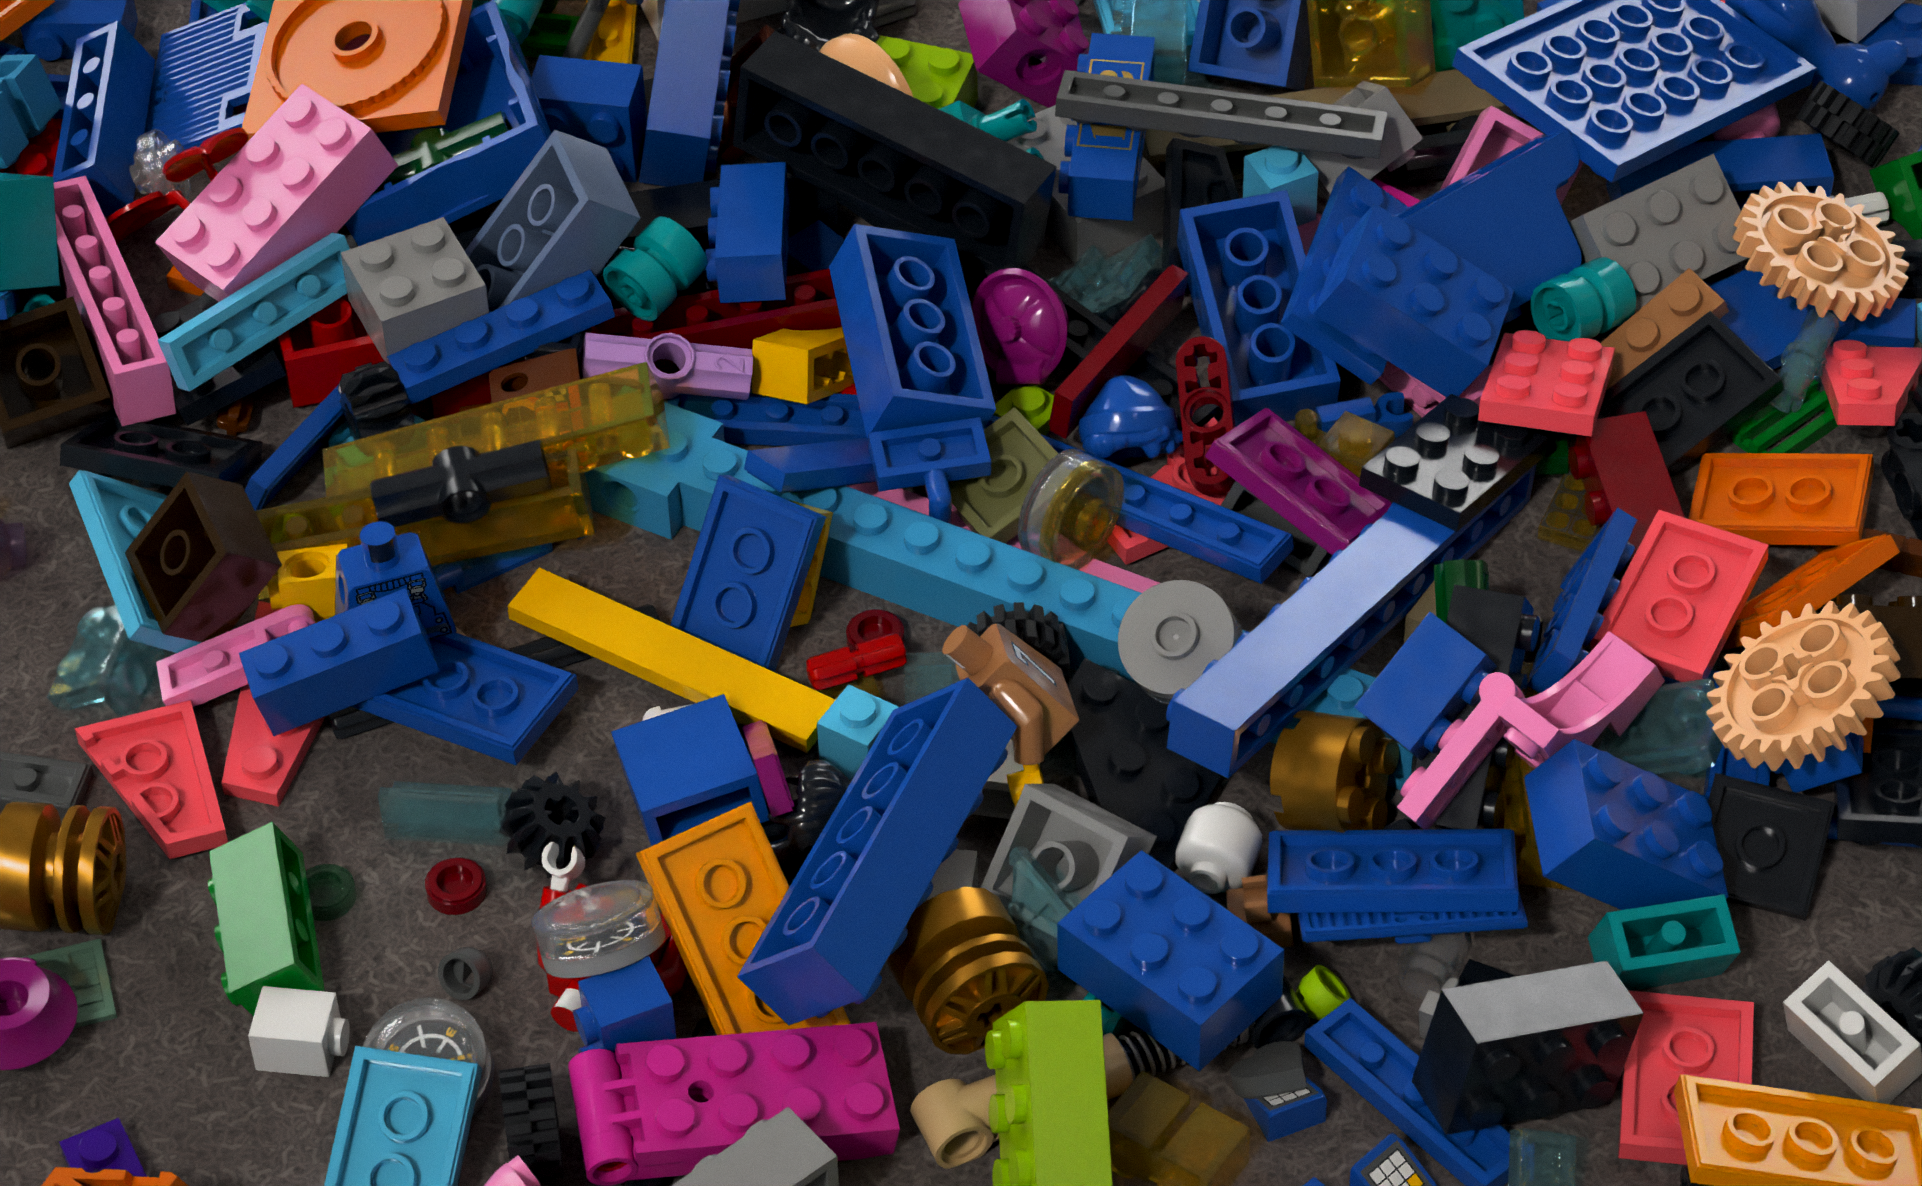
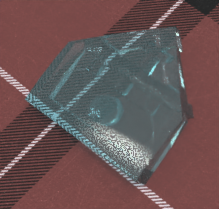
[1049,233,1162,313]

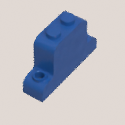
[1395,129,1582,324]

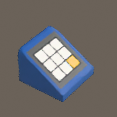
[1243,1077,1327,1142]
[1349,1133,1437,1186]

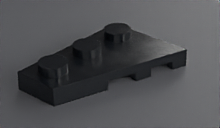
[1161,138,1240,294]

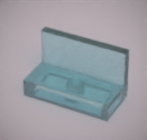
[378,781,512,846]

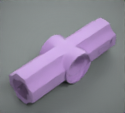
[580,333,753,400]

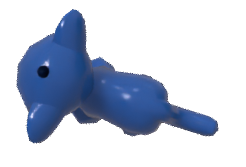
[1725,0,1908,111]

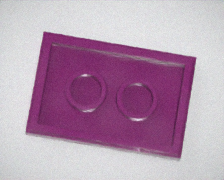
[1205,408,1392,555]

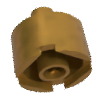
[1270,710,1399,833]

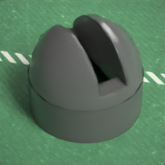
[438,947,493,1000]

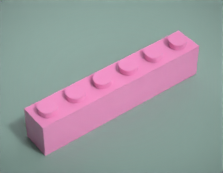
[54,176,176,426]

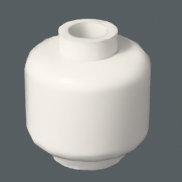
[1176,802,1262,894]

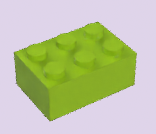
[985,1000,1113,1186]

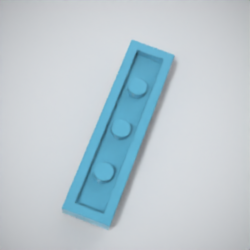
[158,232,350,392]

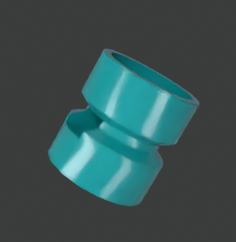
[603,216,708,322]
[1531,257,1636,341]

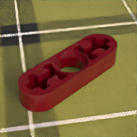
[1176,336,1236,496]

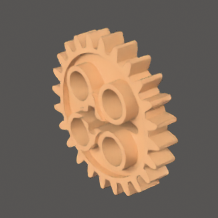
[1732,182,1909,322]
[1706,601,1901,771]

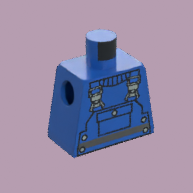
[335,521,456,639]

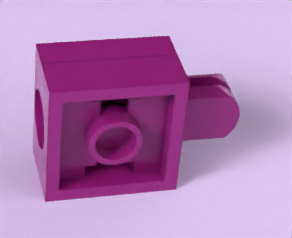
[958,0,1089,108]

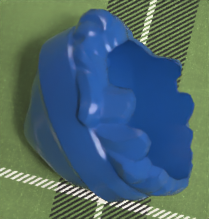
[1079,375,1183,465]

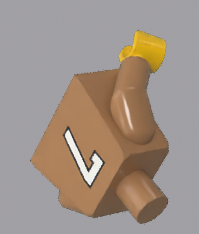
[942,624,1079,807]

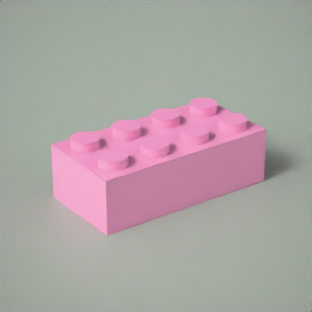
[155,84,398,302]

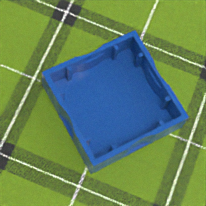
[345,0,551,246]

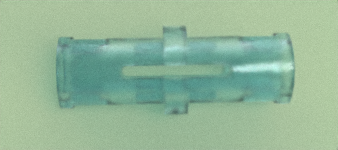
[1769,309,1840,413]

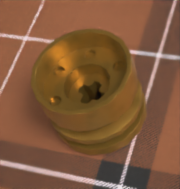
[0,802,127,935]
[887,887,1049,1055]

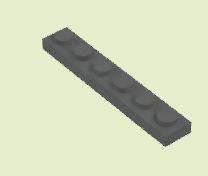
[1055,70,1387,159]

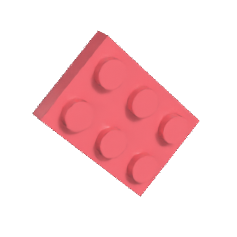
[1478,330,1615,437]
[1591,510,1769,689]
[1618,990,1754,1165]

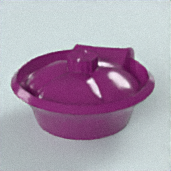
[971,268,1069,385]
[0,957,78,1070]

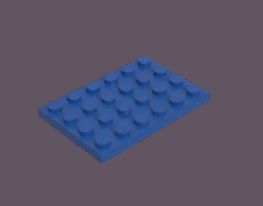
[1452,0,1817,183]

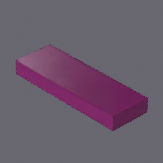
[742,720,794,817]

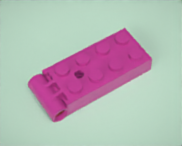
[568,1022,900,1186]

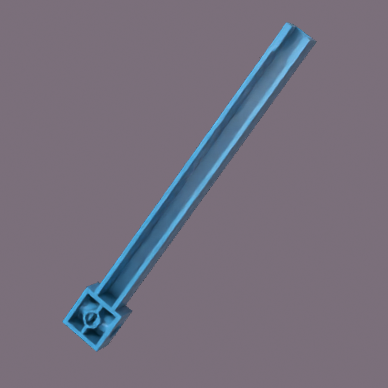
[569,388,1417,790]

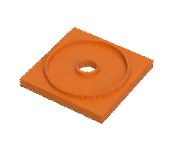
[242,0,473,141]

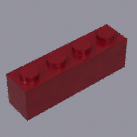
[1568,411,1685,581]

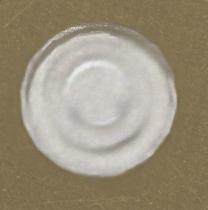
[129,129,194,200]

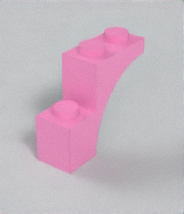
[1496,631,1665,769]

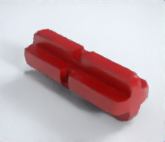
[806,633,906,691]

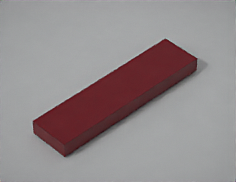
[1049,264,1189,439]

